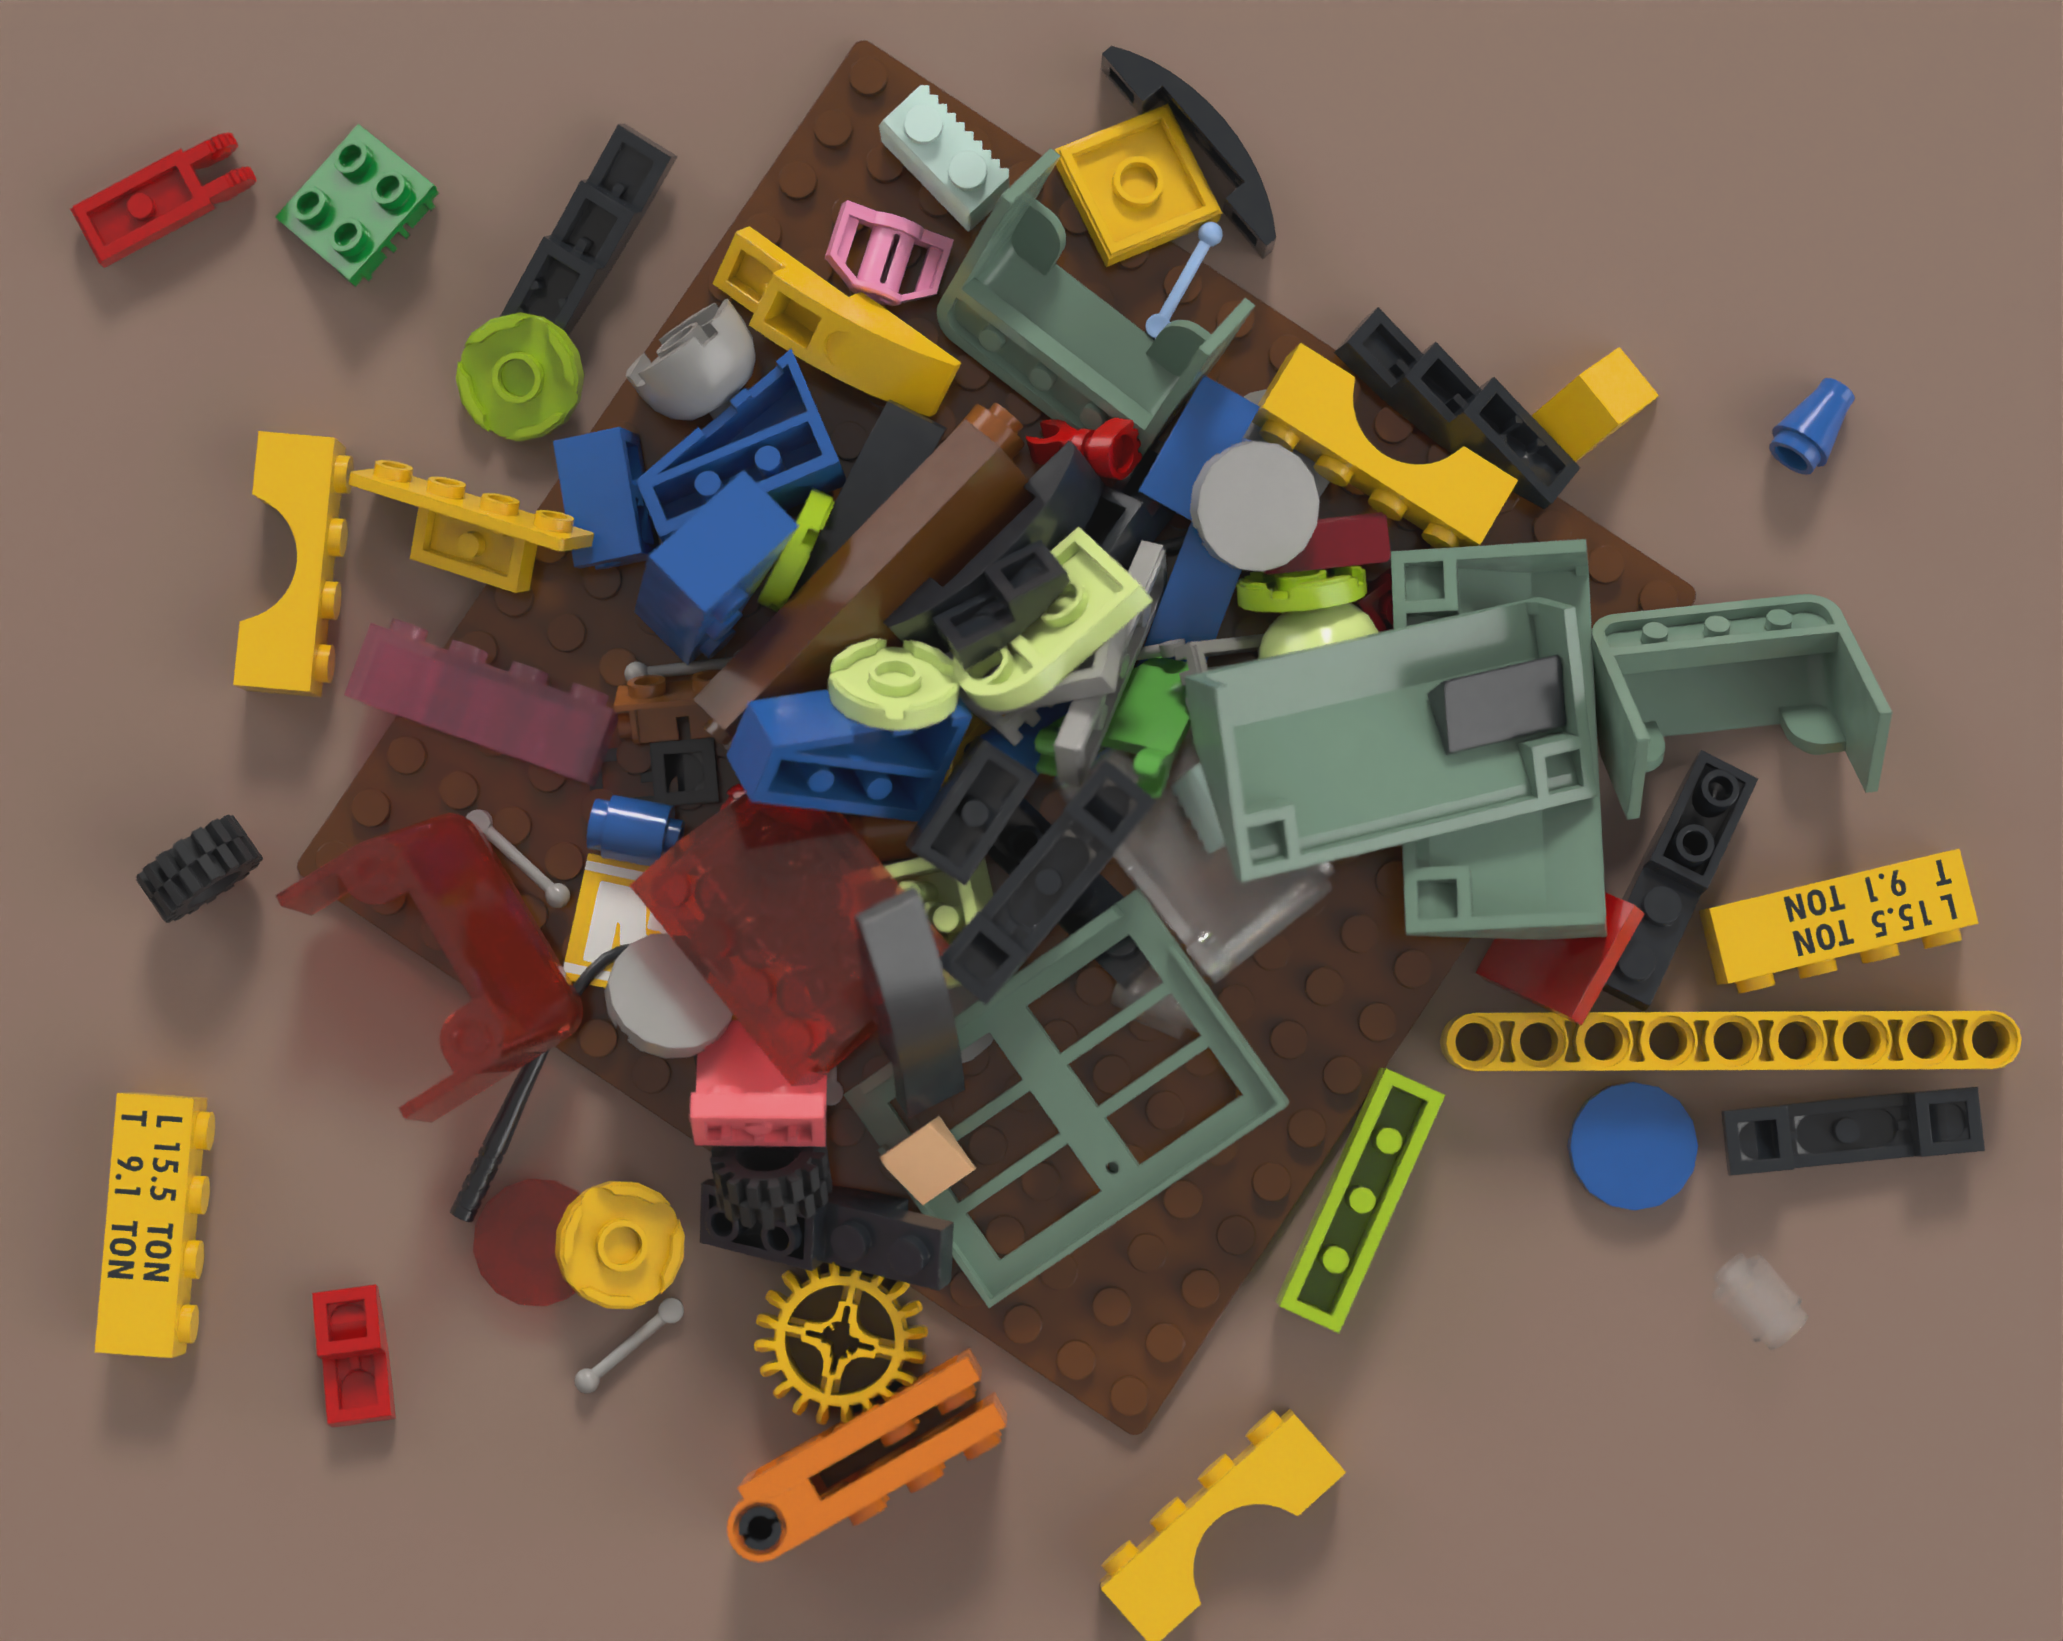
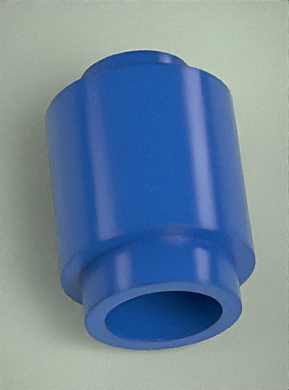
[586,795,685,869]

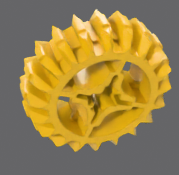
[754,1262,929,1425]

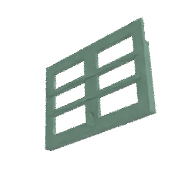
[843,888,1290,1308]

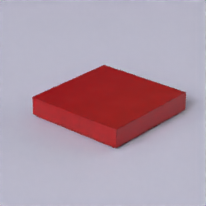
[1475,892,1645,1026]

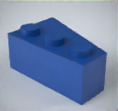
[636,349,846,542]
[634,470,799,666]
[726,690,972,822]

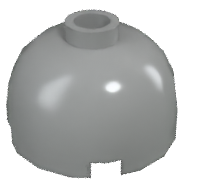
[626,299,756,420]

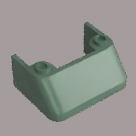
[937,148,1255,457]
[1591,594,1892,819]

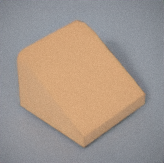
[879,1116,976,1205]

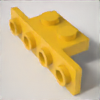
[348,460,594,593]

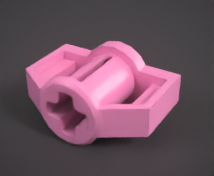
[825,200,954,306]

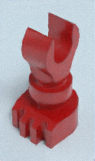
[1026,417,1142,480]

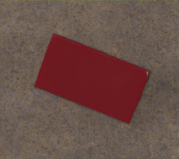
[1264,512,1391,575]

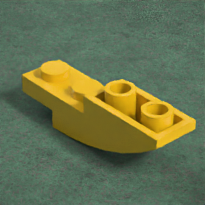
[712,226,961,417]

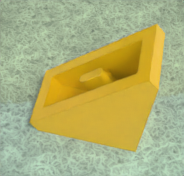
[1532,347,1659,462]

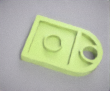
[953,527,1152,711]

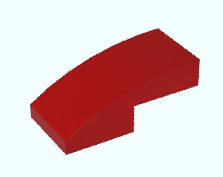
[312,1284,396,1428]

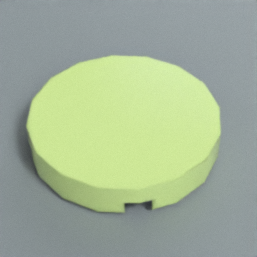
[828,638,960,730]

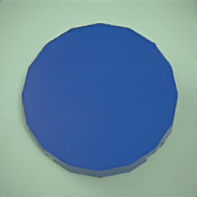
[1567,1082,1698,1210]

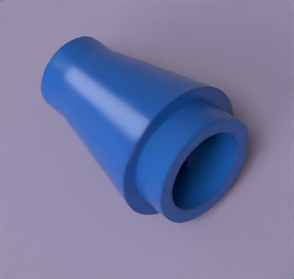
[1769,378,1855,475]

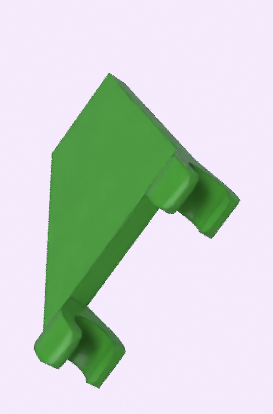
[1035,657,1210,798]

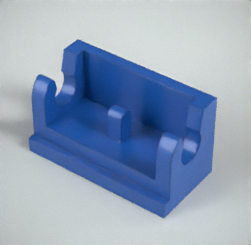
[553,427,658,570]

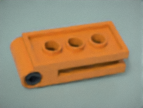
[727,1347,1007,1562]

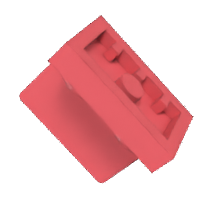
[690,1020,828,1147]

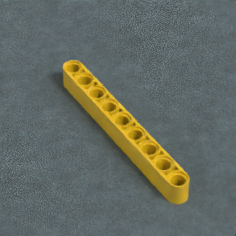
[1440,1011,2022,1071]

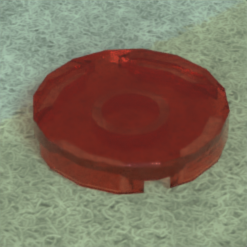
[473,1178,581,1307]

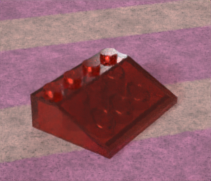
[629,792,950,1087]

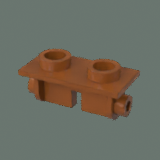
[614,669,721,744]

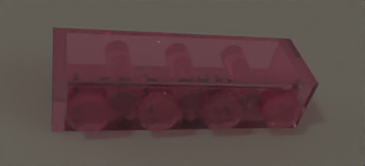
[344,618,618,787]

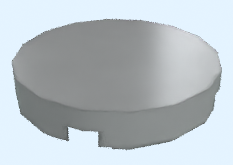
[1190,441,1320,572]
[605,933,737,1058]

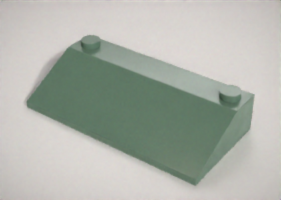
[1391,539,1607,940]
[1184,597,1597,882]

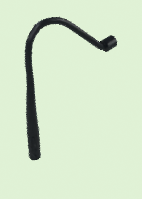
[450,943,697,1222]

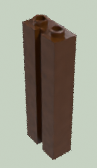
[693,419,1034,751]

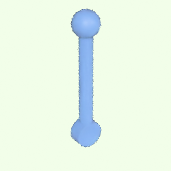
[1145,222,1223,340]

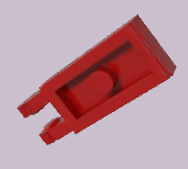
[70,132,257,268]

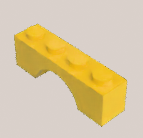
[1252,343,1518,549]
[233,431,354,697]
[1100,1409,1346,1641]

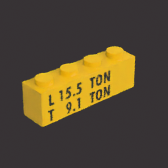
[1699,848,1979,994]
[95,1092,215,1358]

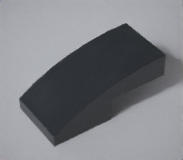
[933,539,1070,670]
[587,738,719,807]

